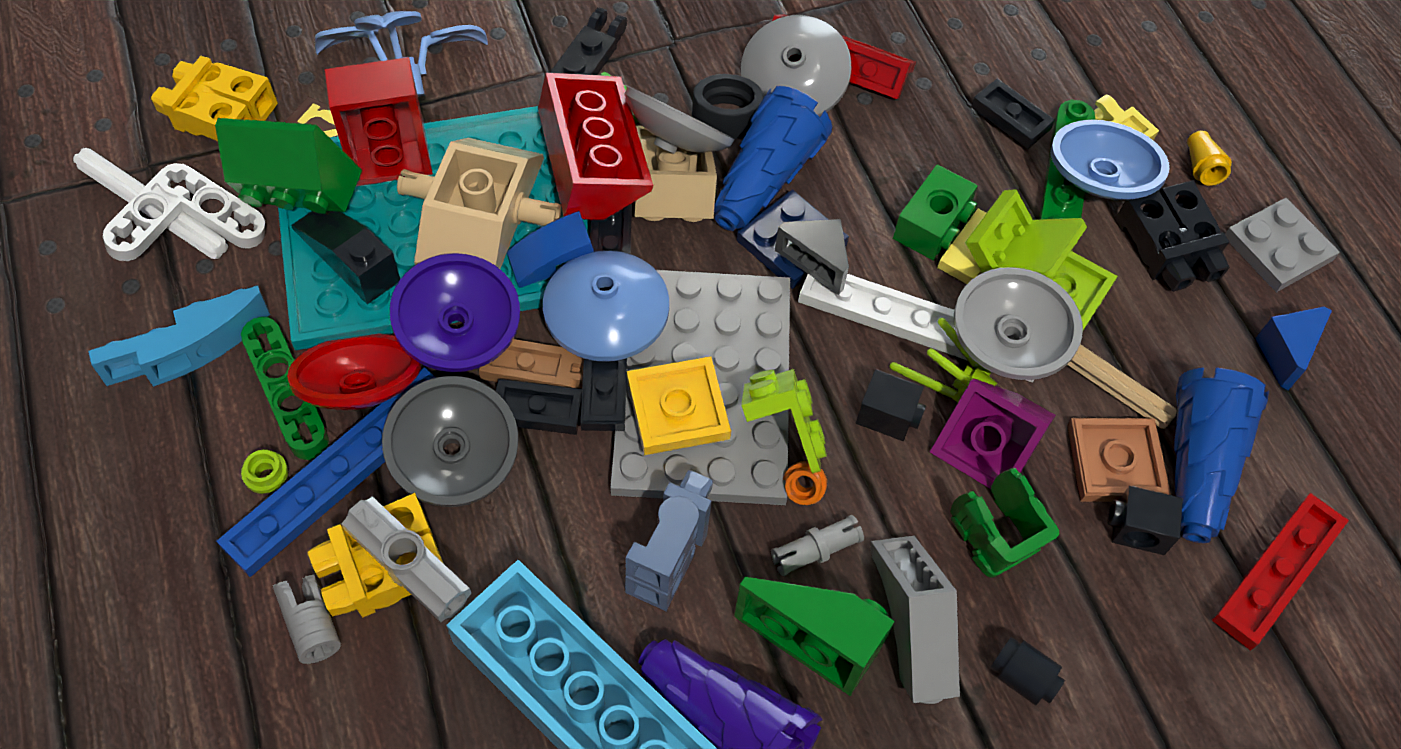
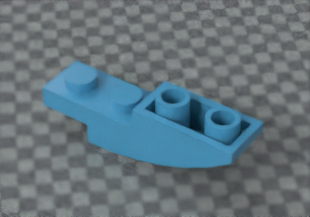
[88,286,270,387]

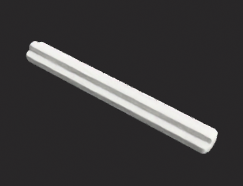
[73,148,228,259]

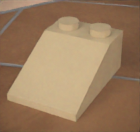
[634,126,717,222]

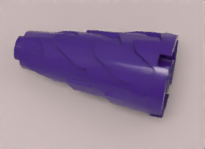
[639,639,823,749]

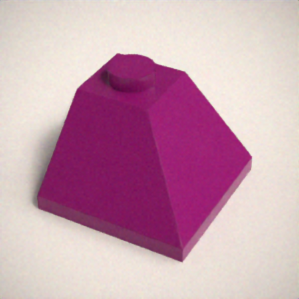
[930,378,1056,489]

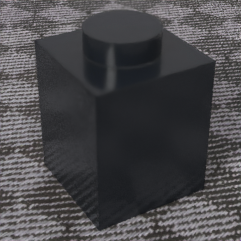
[856,369,926,442]

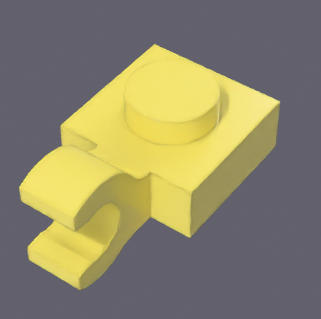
[1094,94,1159,140]

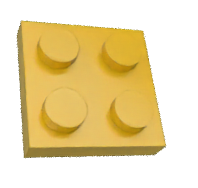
[627,356,731,455]

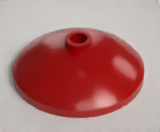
[287,334,421,410]

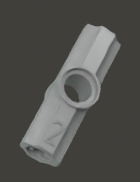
[342,497,471,622]

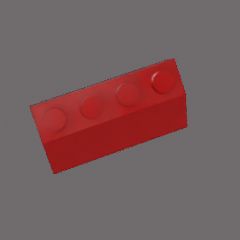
[538,73,654,220]

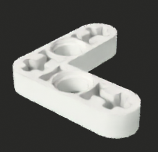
[103,163,265,261]

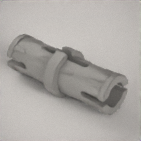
[771,515,864,576]

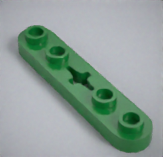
[1039,100,1095,220]

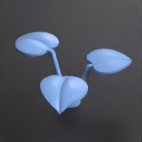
[315,11,488,97]

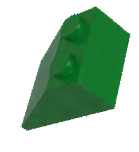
[734,577,895,696]

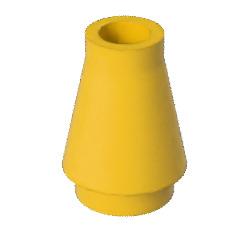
[1187,131,1232,186]

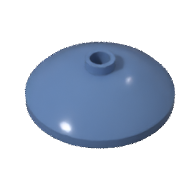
[1050,120,1169,200]
[543,251,669,361]

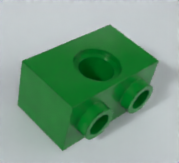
[893,164,978,261]

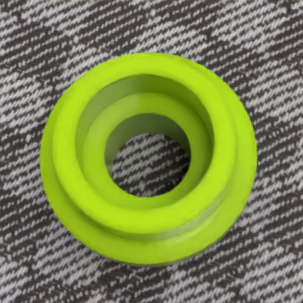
[241,450,288,494]

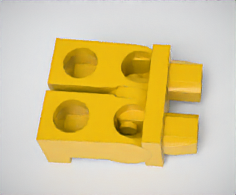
[151,56,278,141]
[308,493,444,618]

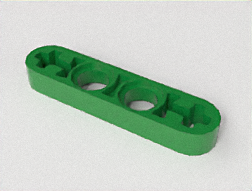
[241,317,329,460]

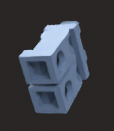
[625,470,713,612]

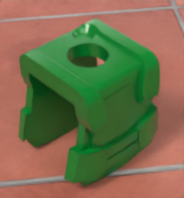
[950,468,1059,578]

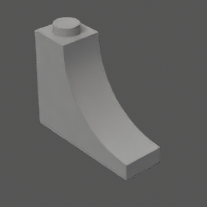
[871,536,960,704]

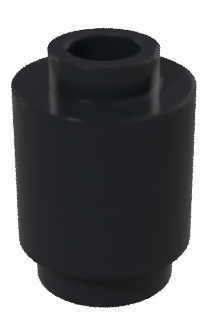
[990,637,1065,706]

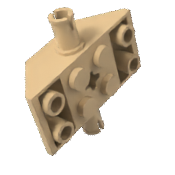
[397,138,561,269]

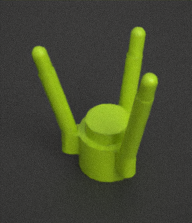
[889,317,997,403]

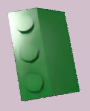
[215,118,362,214]

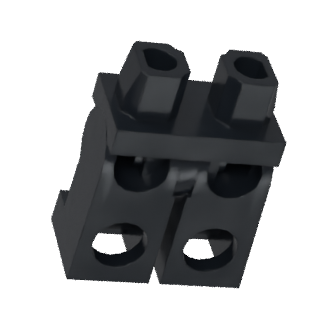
[1114,180,1230,292]

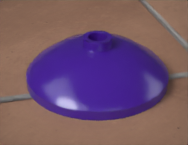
[390,253,520,372]

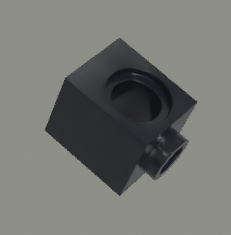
[1107,486,1183,555]

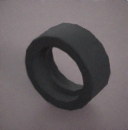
[692,74,764,139]

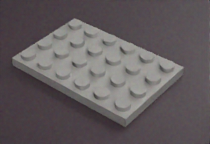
[611,270,790,505]

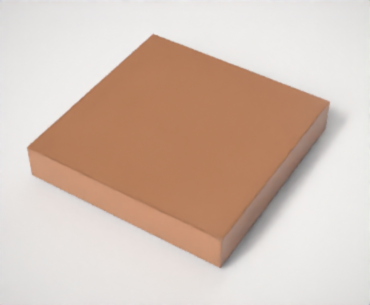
[1067,418,1171,502]

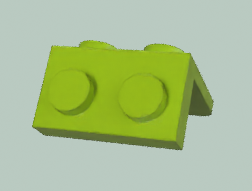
[965,190,1087,278]
[741,369,827,474]

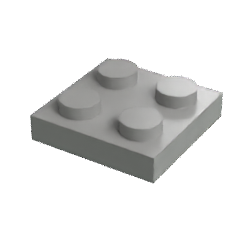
[1225,198,1340,292]

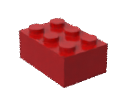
[325,57,433,186]

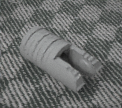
[273,574,341,664]

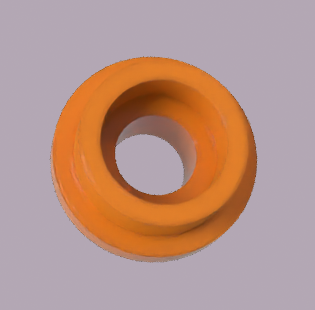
[783,461,827,505]

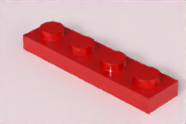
[1212,493,1349,651]

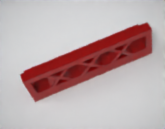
[772,14,916,99]

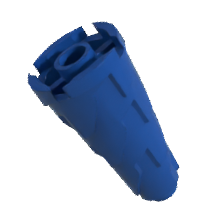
[714,86,832,231]
[1174,368,1269,543]

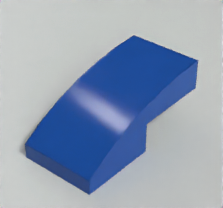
[507,211,594,288]

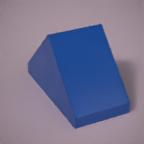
[1255,307,1332,390]

